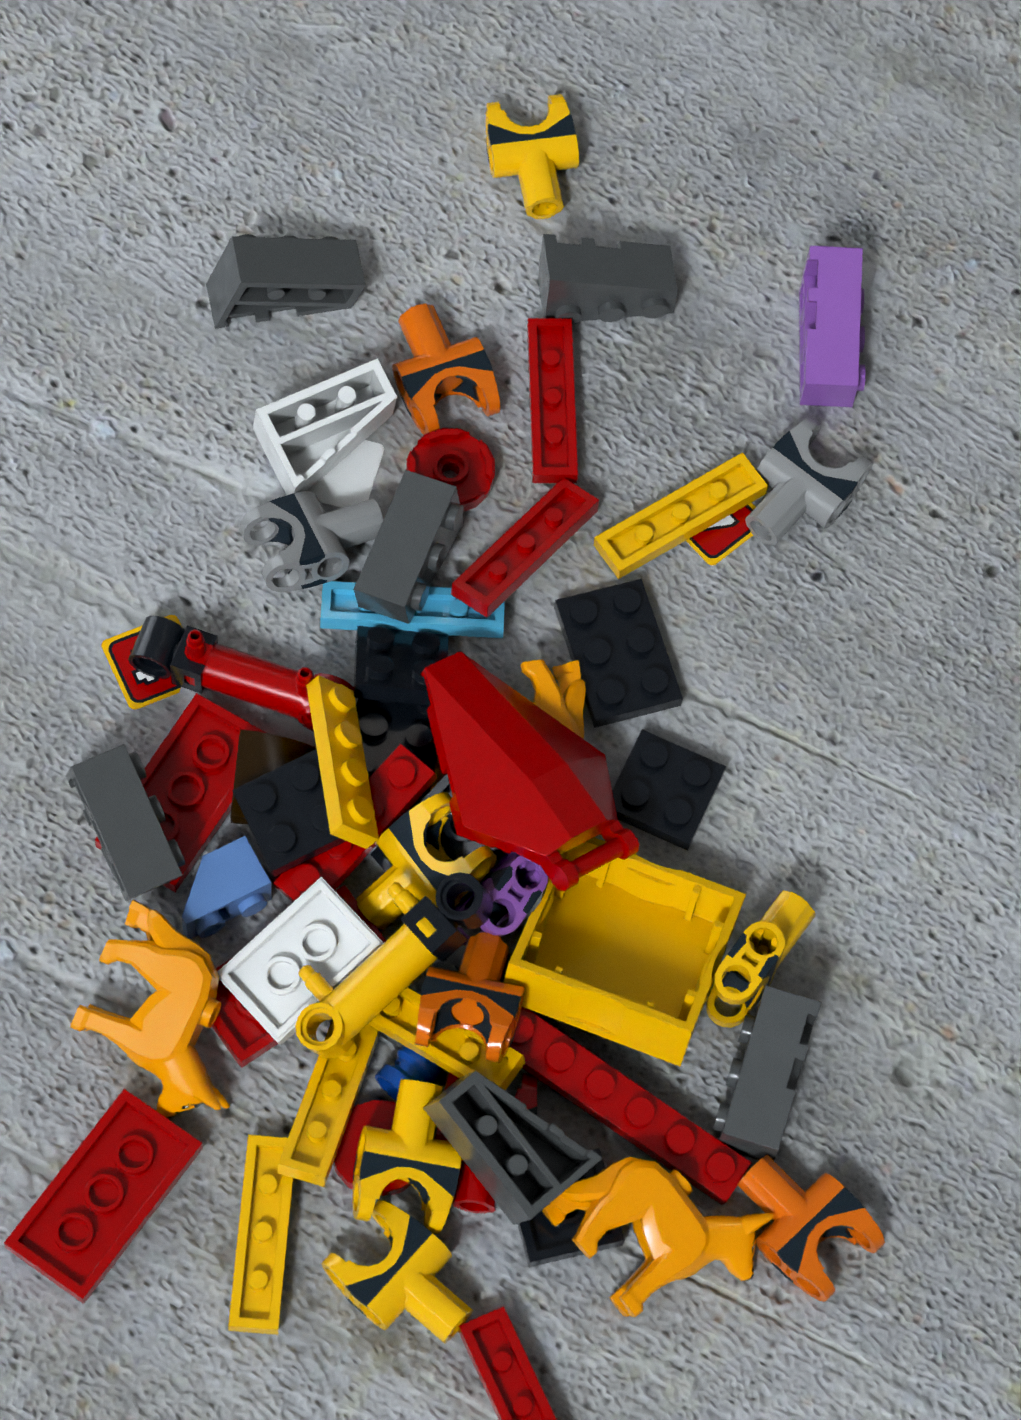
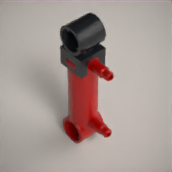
[128,616,354,732]

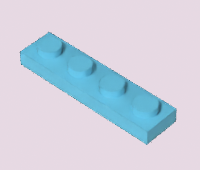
[320,581,505,638]

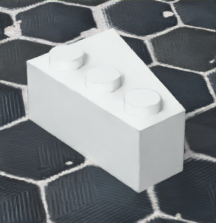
[253,358,397,495]

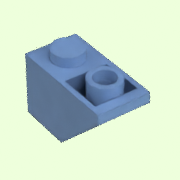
[182,836,272,939]

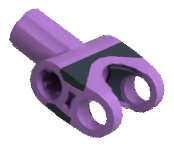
[455,852,548,945]

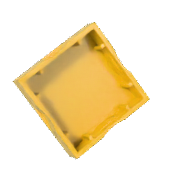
[503,837,746,1066]

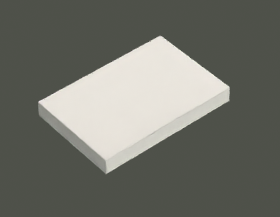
[217,877,383,1046]

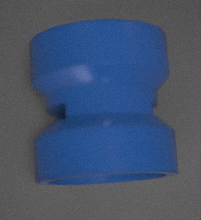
[375,1045,443,1101]

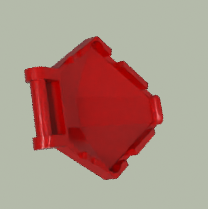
[421,651,639,891]

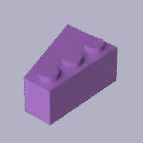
[799,246,866,407]

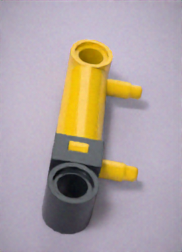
[295,872,493,1059]

